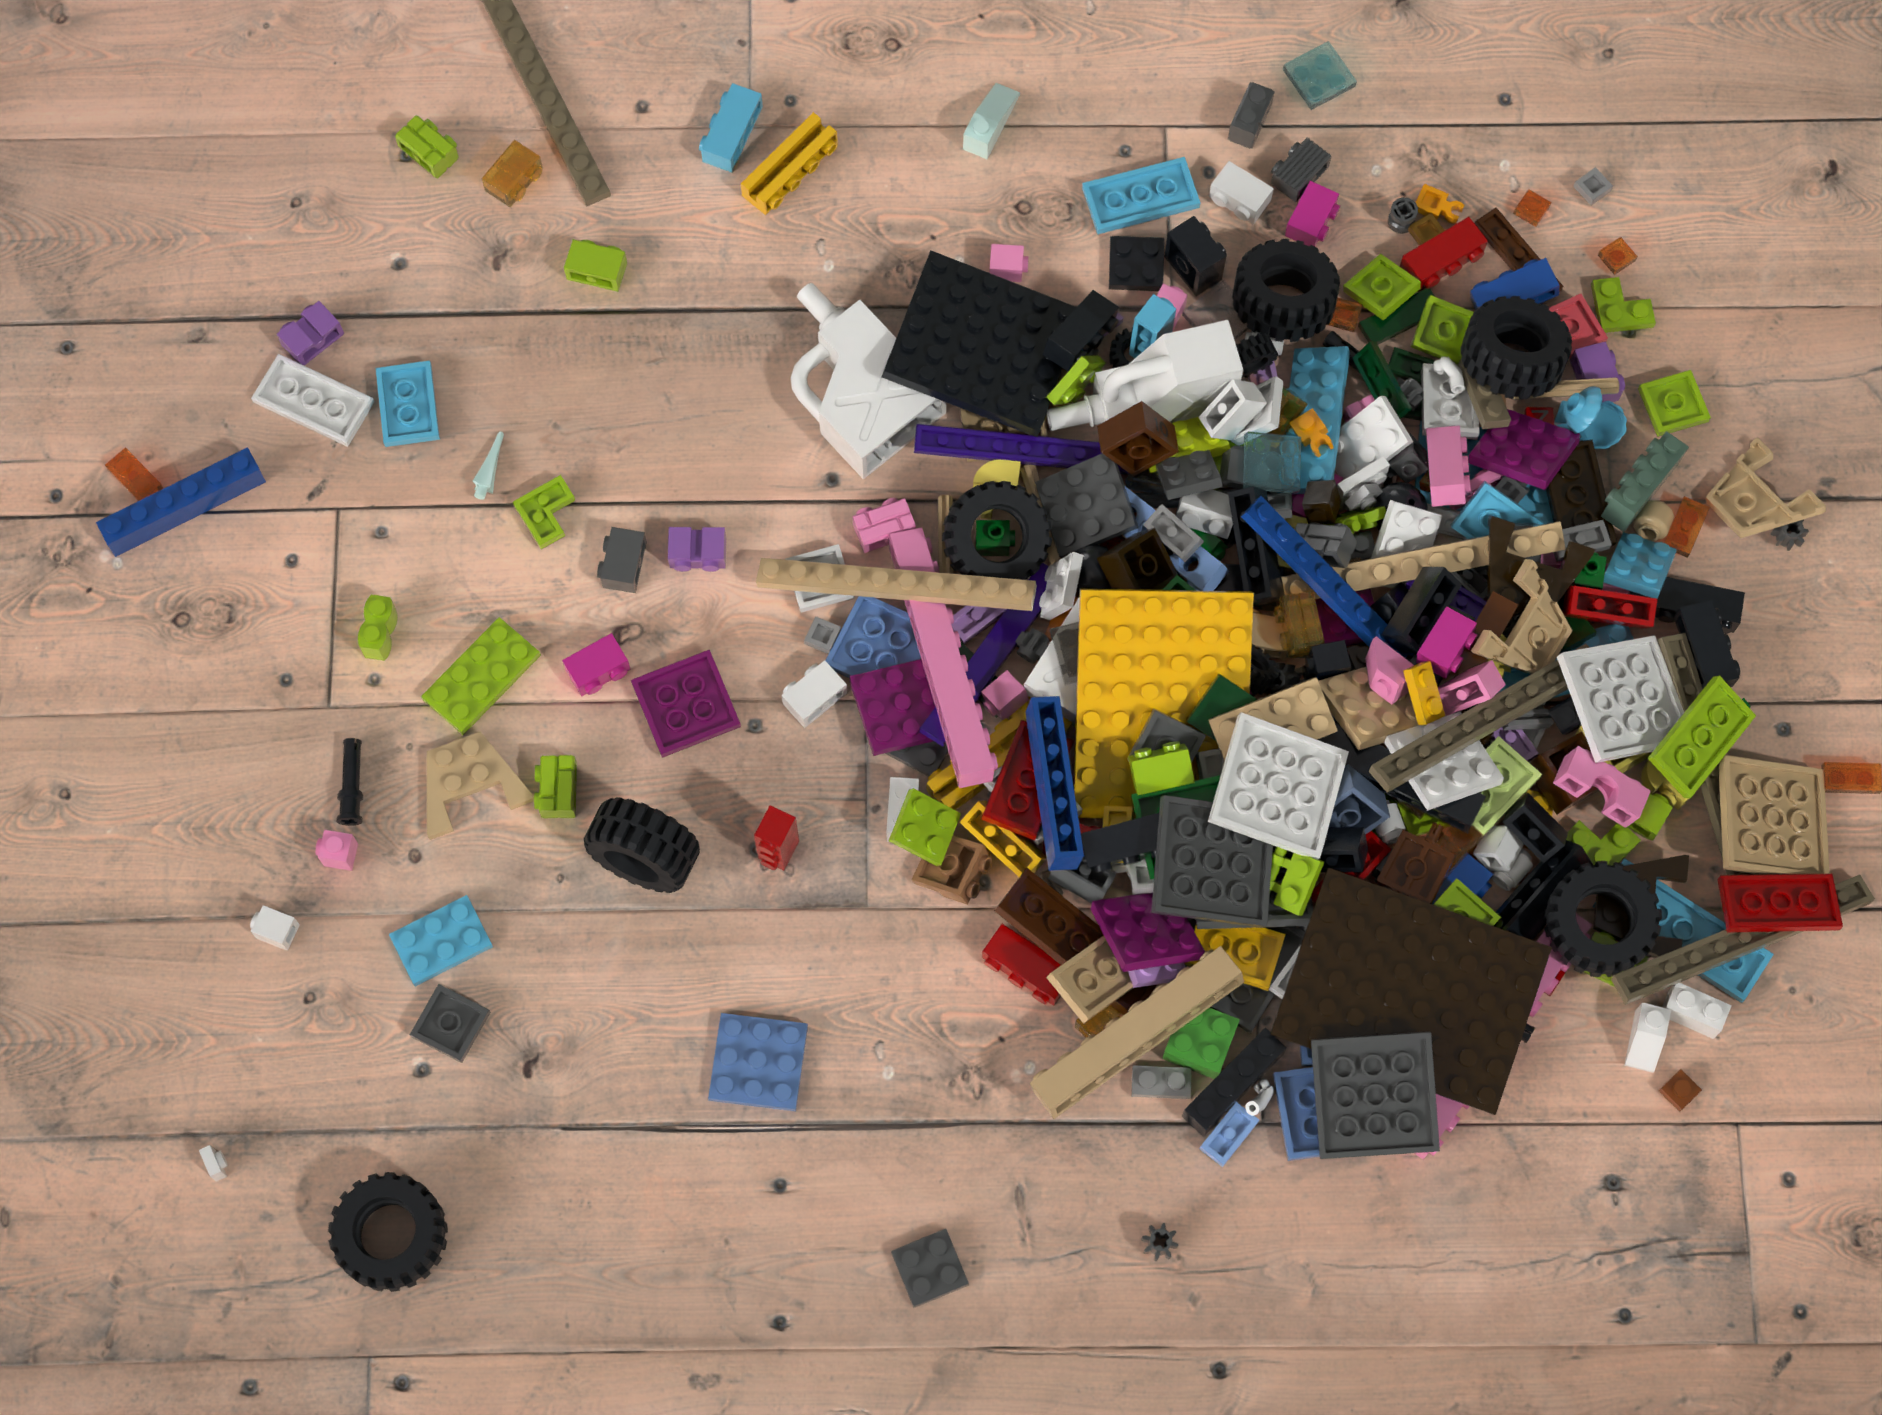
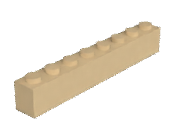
[1030,946,1244,1119]

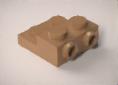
[911,835,992,905]

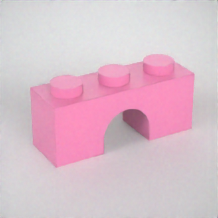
[1553,746,1650,828]

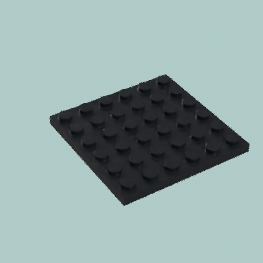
[882,250,1076,437]

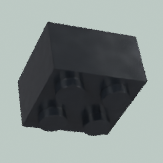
[1164,216,1227,296]

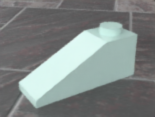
[963,83,1020,159]

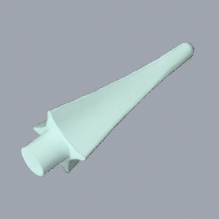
[473,431,504,500]

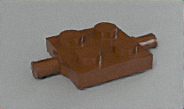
[1377,822,1456,904]

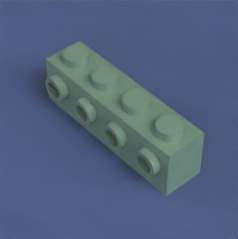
[1601,431,1689,532]

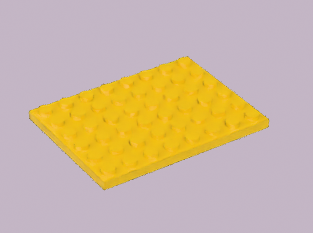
[1074,589,1254,818]

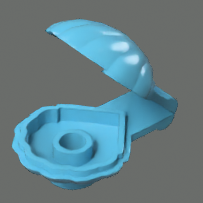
[1554,386,1627,449]

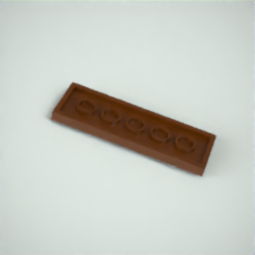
[994,868,1157,1016]

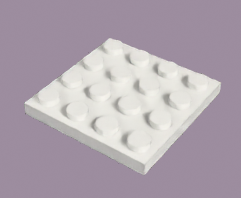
[1557,635,1684,763]
[1208,712,1349,859]

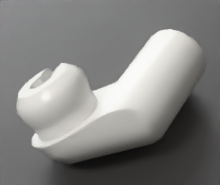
[1433,357,1465,393]
[1245,1079,1274,1115]

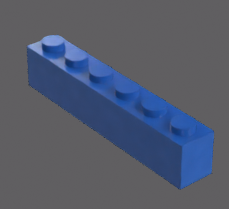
[96,447,266,557]
[1025,696,1084,871]

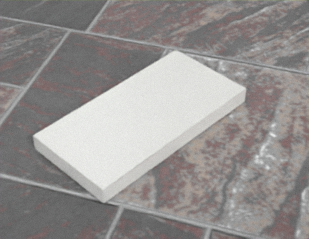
[251,354,375,447]

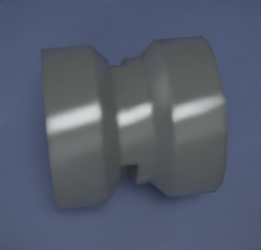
[1388,197,1418,234]

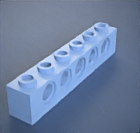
[1123,486,1229,591]

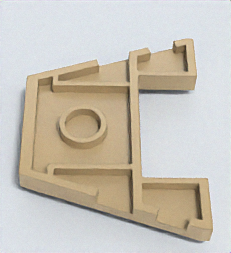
[1706,437,1826,538]
[1471,559,1572,674]
[427,732,534,840]

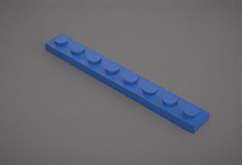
[1241,496,1415,659]

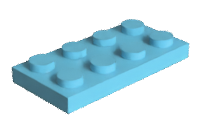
[1082,157,1201,235]

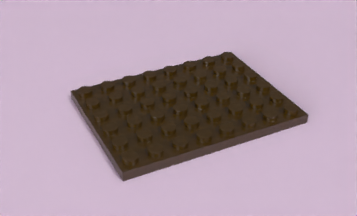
[1270,868,1552,1115]

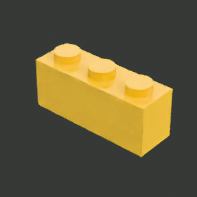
[960,800,1047,877]

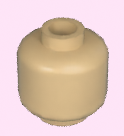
[1633,500,1674,542]

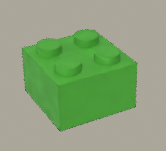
[1162,1008,1240,1079]

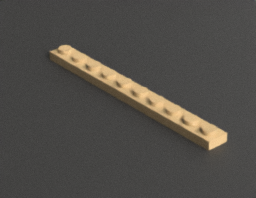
[1281,521,1566,605]
[756,558,1037,611]

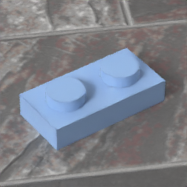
[1199,1102,1259,1167]

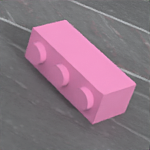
[1426,426,1471,507]

